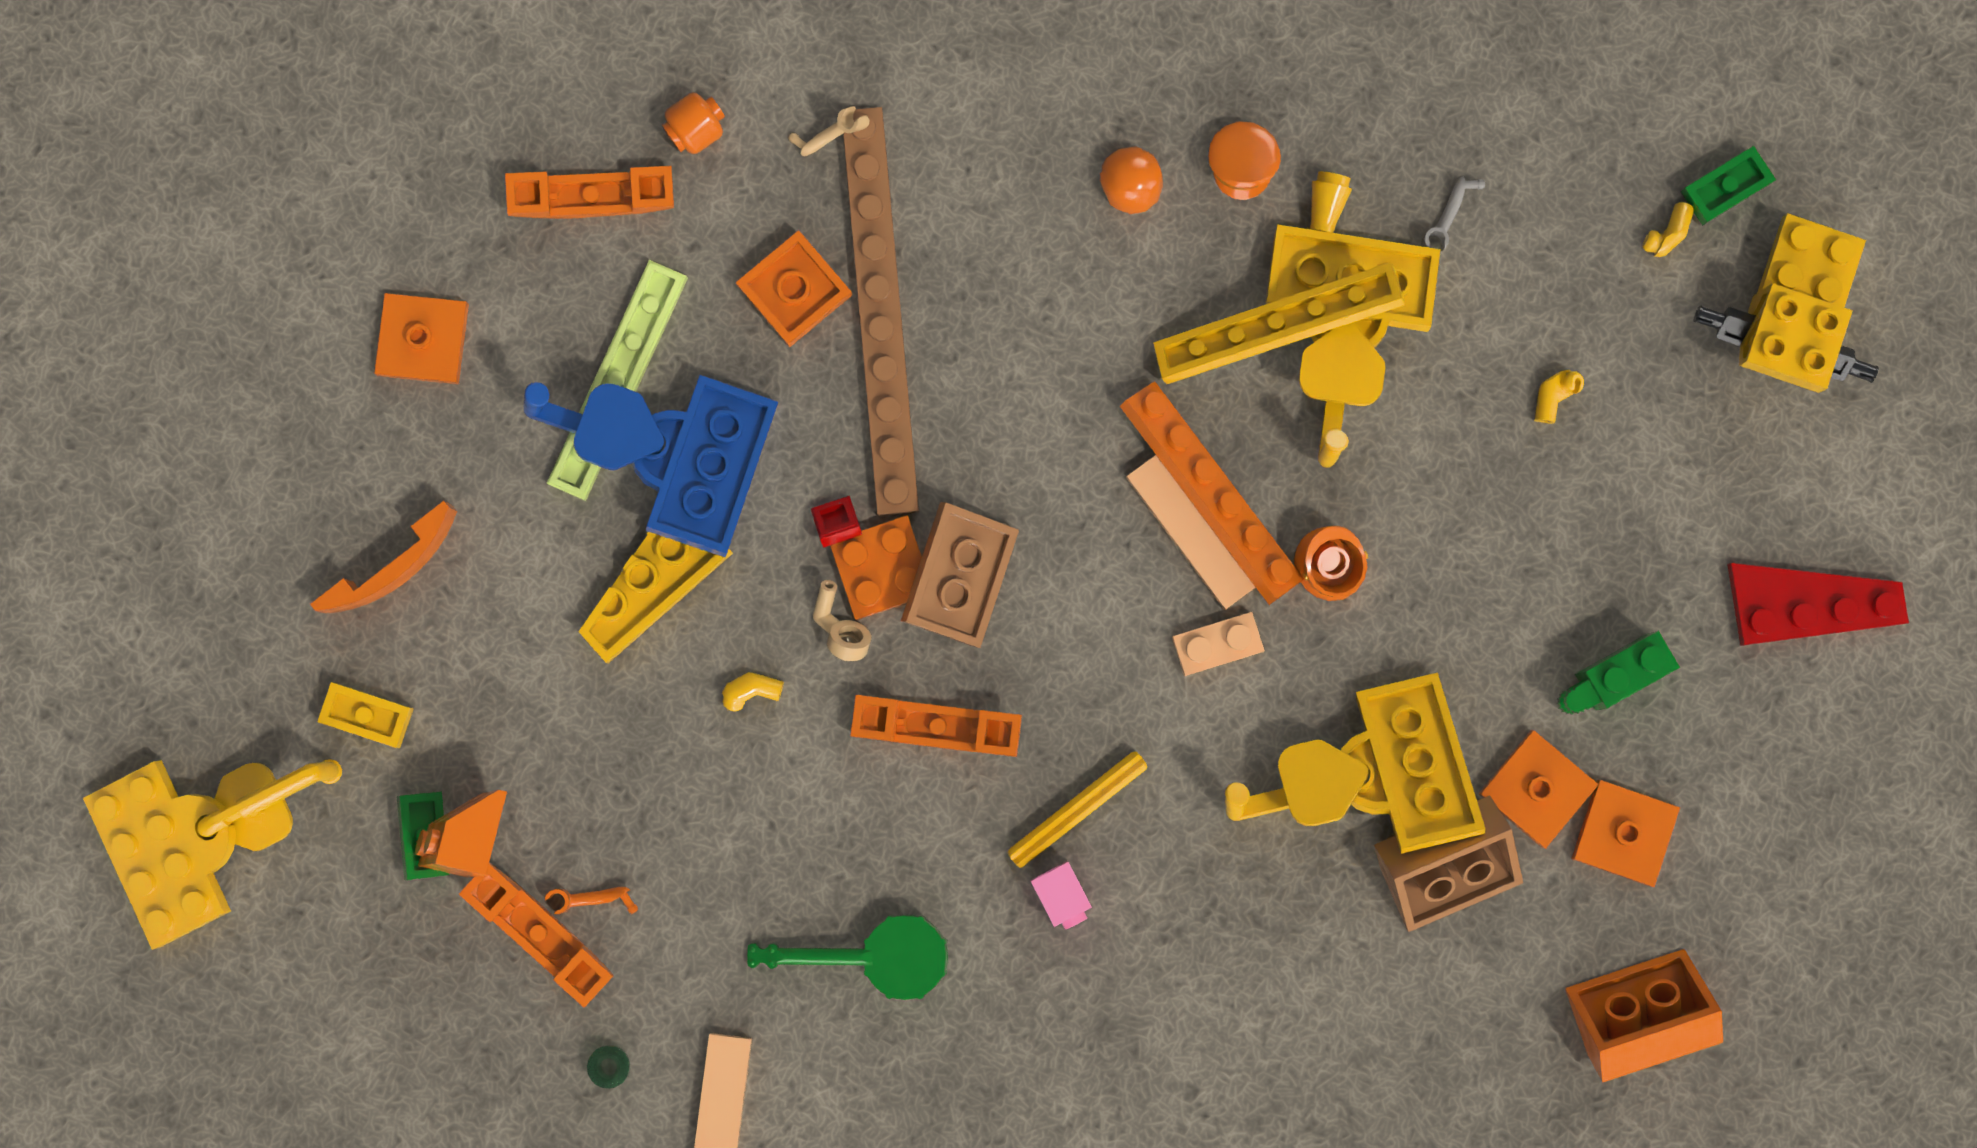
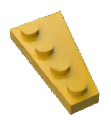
[578,532,733,664]

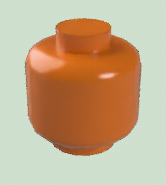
[662,92,725,154]

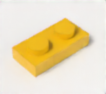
[317,682,414,748]

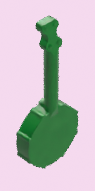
[747,915,948,1000]

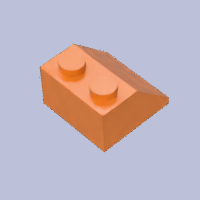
[415,790,507,878]

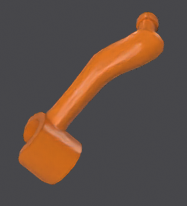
[545,887,638,914]

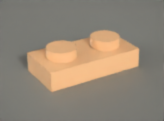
[1172,612,1265,677]

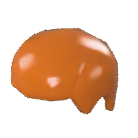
[1100,146,1163,214]

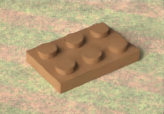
[901,502,1019,648]

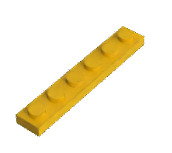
[1153,262,1405,385]

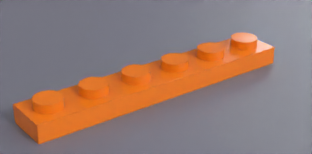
[1120,381,1304,605]

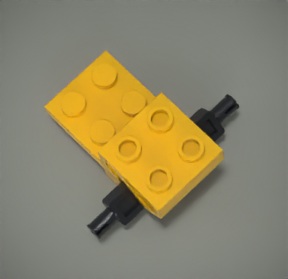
[1693,213,1879,393]

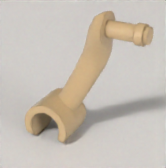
[788,106,869,156]

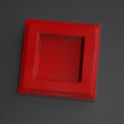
[810,495,863,548]

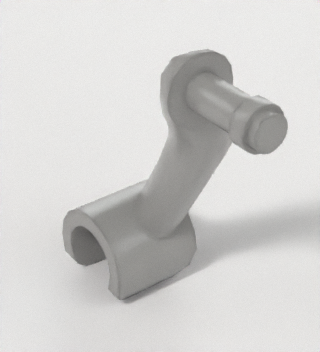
[1421,176,1485,251]

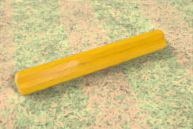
[1007,751,1148,868]

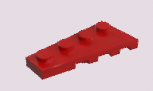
[1727,563,1909,646]

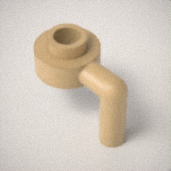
[813,580,871,661]

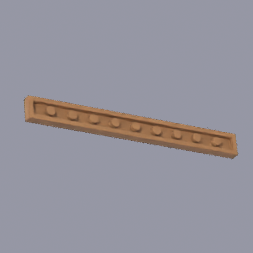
[843,107,919,516]

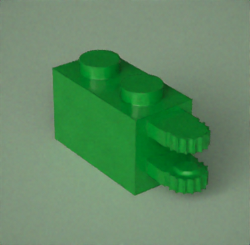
[1557,631,1680,715]

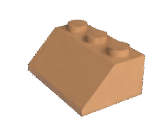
[1374,795,1523,932]

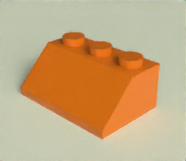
[1565,949,1723,1082]

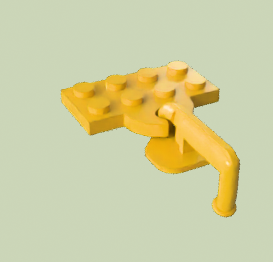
[1265,224,1441,468]
[1225,672,1486,854]
[83,759,342,950]

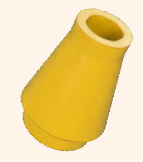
[1310,171,1352,233]

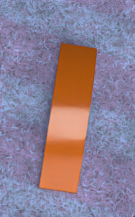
[505,166,674,219]
[310,501,457,614]
[850,695,1022,757]
[459,862,614,1008]

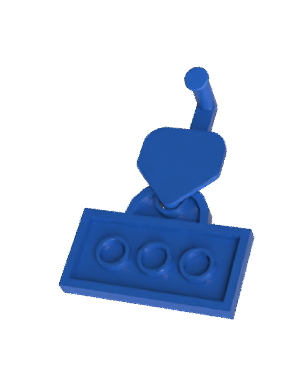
[524,375,778,557]

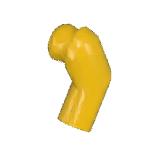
[1642,202,1694,257]
[1534,370,1584,424]
[722,672,784,711]

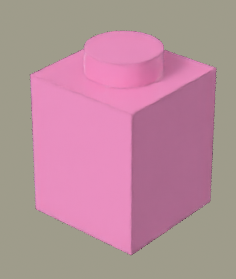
[1030,861,1092,930]

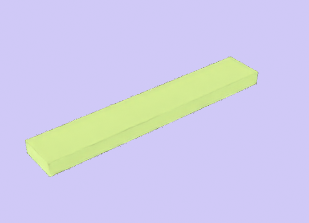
[547,260,688,501]

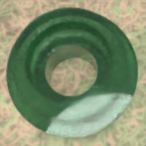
[587,1045,630,1089]

